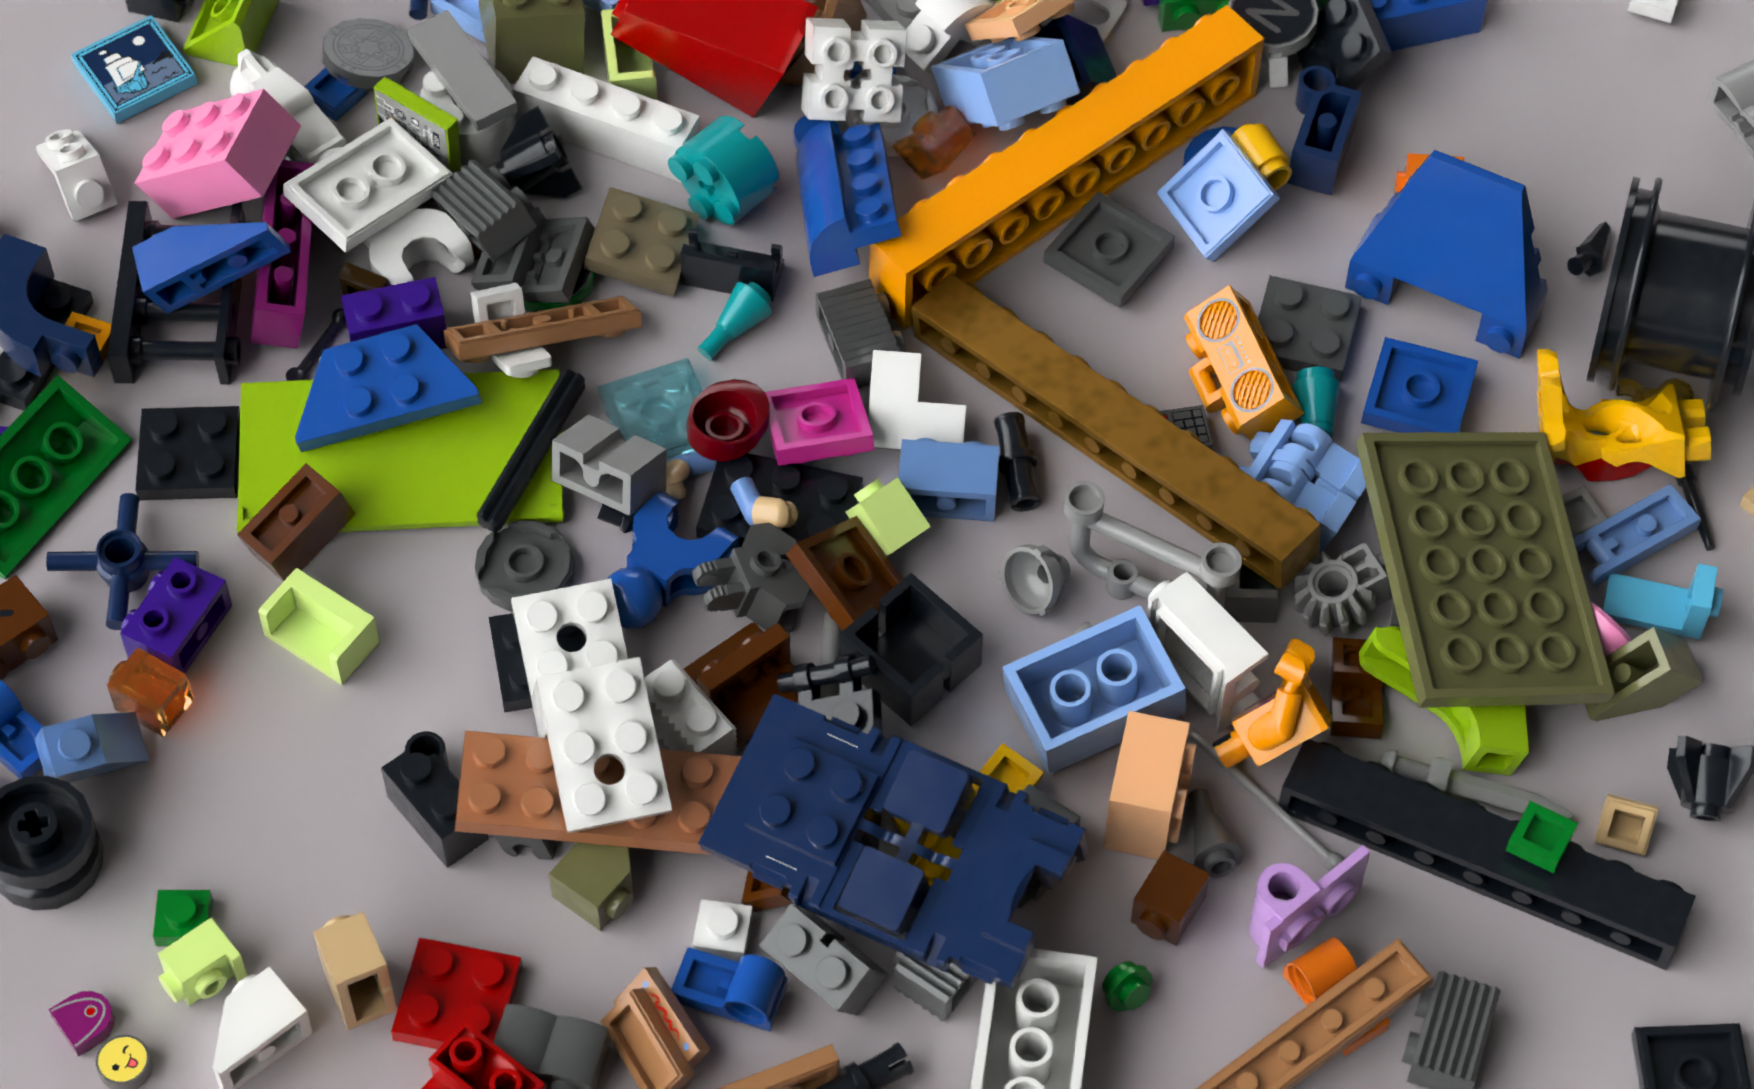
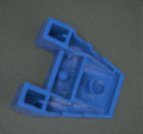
[1345,150,1548,358]

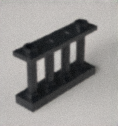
[107,201,253,385]

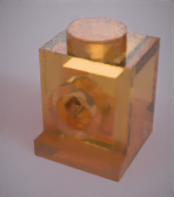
[892,106,976,180]

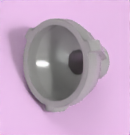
[998,544,1071,616]

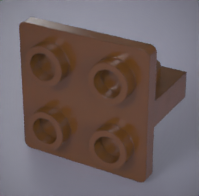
[683,622,798,747]

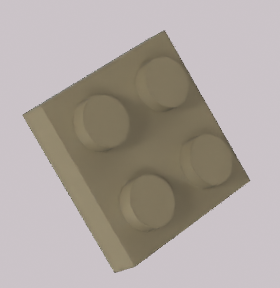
[583,187,700,297]

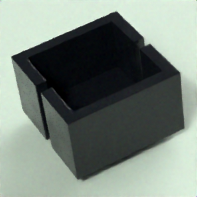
[839,573,983,726]

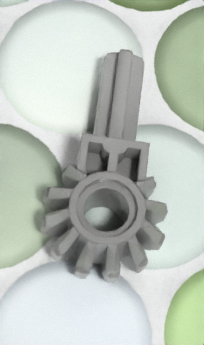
[1293,542,1392,637]

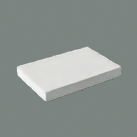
[283,117,454,253]

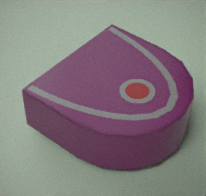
[48,991,115,1057]

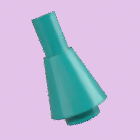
[697,282,773,361]

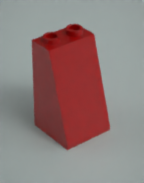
[610,0,818,118]

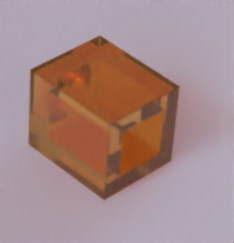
[107,647,194,737]

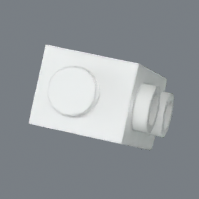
[36,129,118,222]
[471,283,552,378]

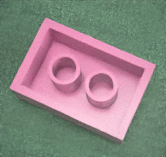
[135,89,301,219]

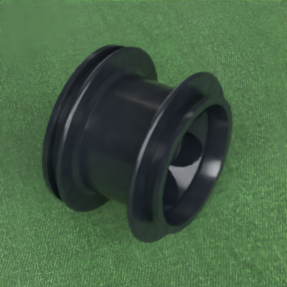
[1586,176,1754,412]

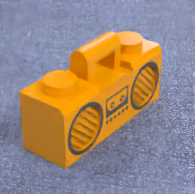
[1184,285,1305,441]

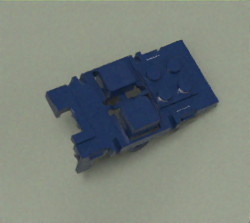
[698,693,1089,990]

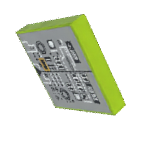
[374,77,461,174]

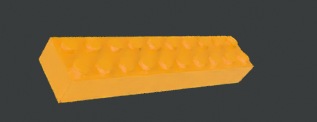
[869,5,1264,330]

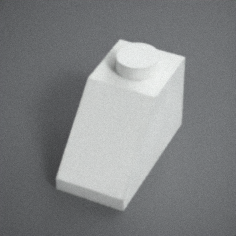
[213,966,313,1089]

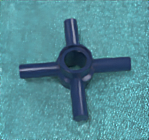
[46,493,199,630]

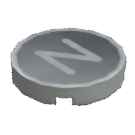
[1228,0,1318,58]

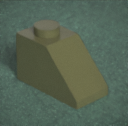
[1585,627,1703,721]
[549,843,634,931]

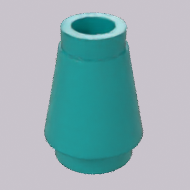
[1292,366,1340,438]

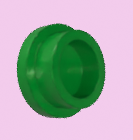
[1102,961,1153,1012]

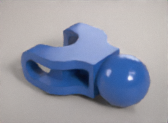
[607,491,740,629]

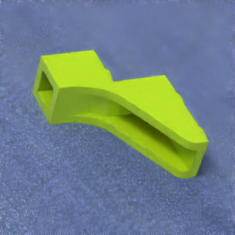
[1359,626,1529,776]

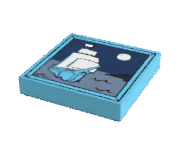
[71,15,198,124]

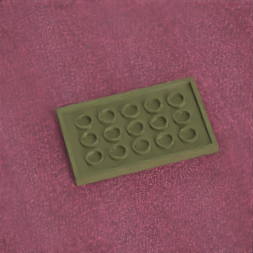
[1356,432,1615,708]

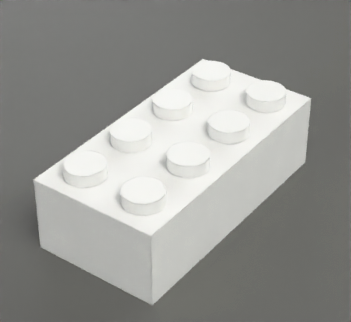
[970,948,1098,1089]

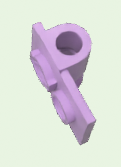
[1249,845,1370,969]

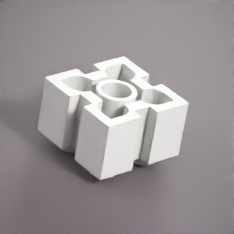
[801,18,907,123]

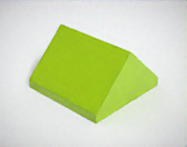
[182,0,279,67]

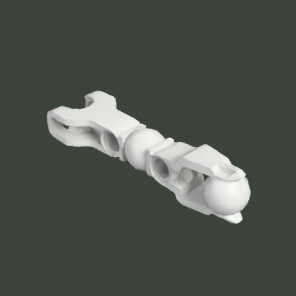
[230,49,474,286]

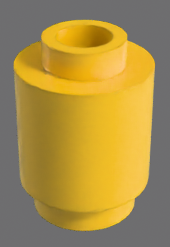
[1232,123,1292,190]

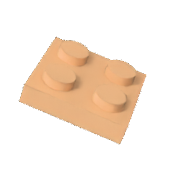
[964,0,1076,43]

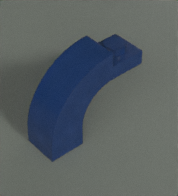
[0,234,103,378]

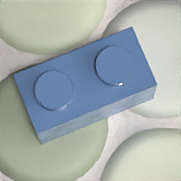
[898,438,1000,522]

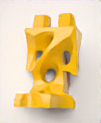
[1537,349,1711,482]

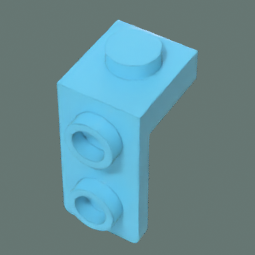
[1602,563,1723,640]

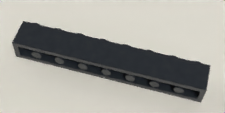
[1278,739,1696,970]

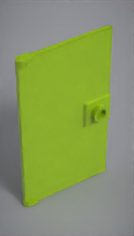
[236,369,565,533]

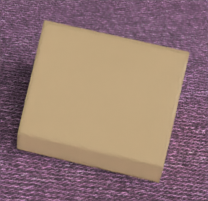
[1595,794,1659,856]

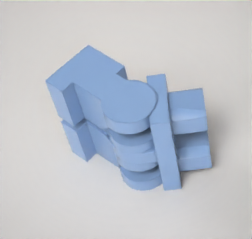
[1239,419,1366,553]

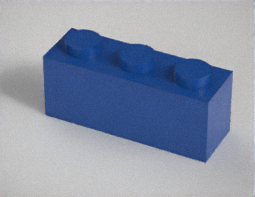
[1369,0,1487,51]

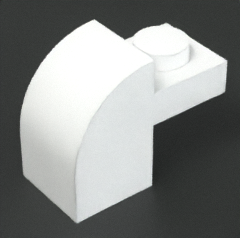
[905,0,997,74]

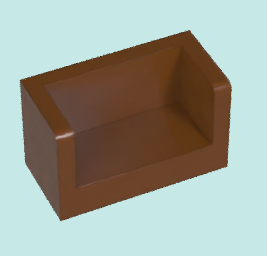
[237,463,356,582]

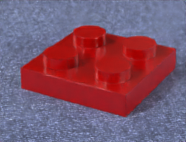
[391,937,523,1049]

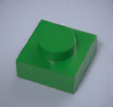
[1506,801,1578,874]
[153,890,213,946]

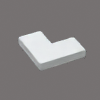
[868,350,966,450]

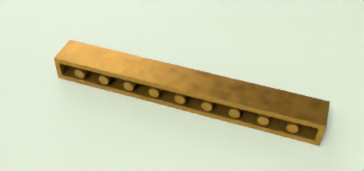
[911,273,1321,590]

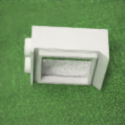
[1146,571,1269,734]

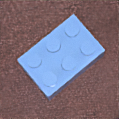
[931,36,1080,131]
[1002,605,1186,775]

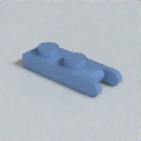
[1573,484,1701,586]

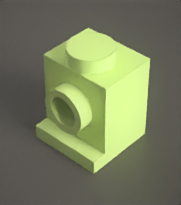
[158,918,247,1006]

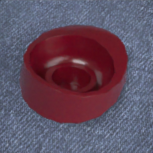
[686,379,770,461]

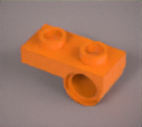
[1283,937,1391,1056]

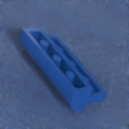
[796,120,901,277]

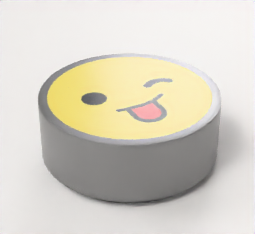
[96,1035,152,1089]

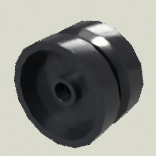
[0,776,103,911]

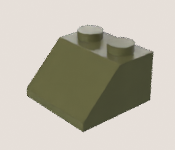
[478,0,585,84]

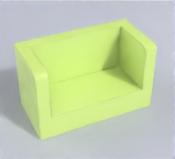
[601,9,658,100]
[258,568,380,685]

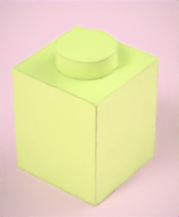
[845,477,931,556]

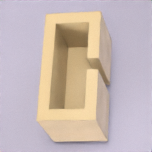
[313,911,397,1030]

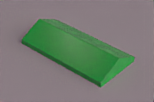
[0,375,132,579]

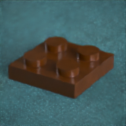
[786,516,903,631]

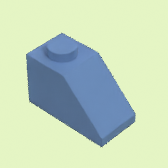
[35,712,149,783]

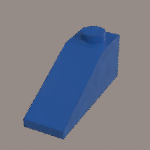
[132,222,291,314]

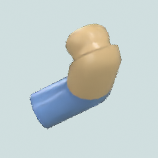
[663,451,716,500]
[730,477,798,530]

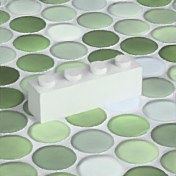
[512,56,700,183]

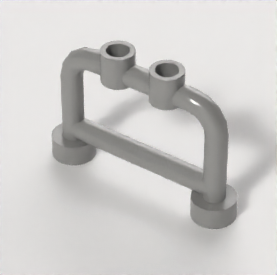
[1063,481,1242,608]

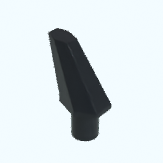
[1567,221,1611,277]

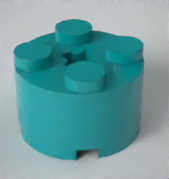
[668,115,779,225]

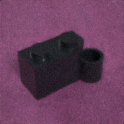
[381,731,489,868]

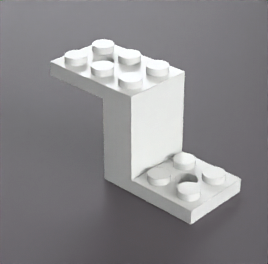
[511,579,672,834]

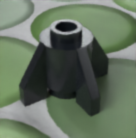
[496,106,582,197]
[1667,736,1754,822]

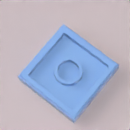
[1156,129,1281,262]

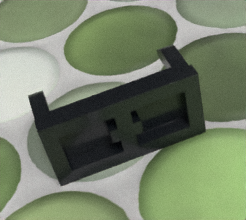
[680,228,784,302]

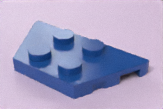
[295,324,482,452]

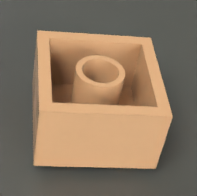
[1103,711,1197,860]

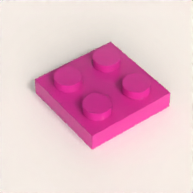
[765,378,874,466]

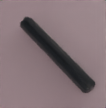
[477,369,585,532]

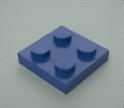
[1361,337,1479,433]

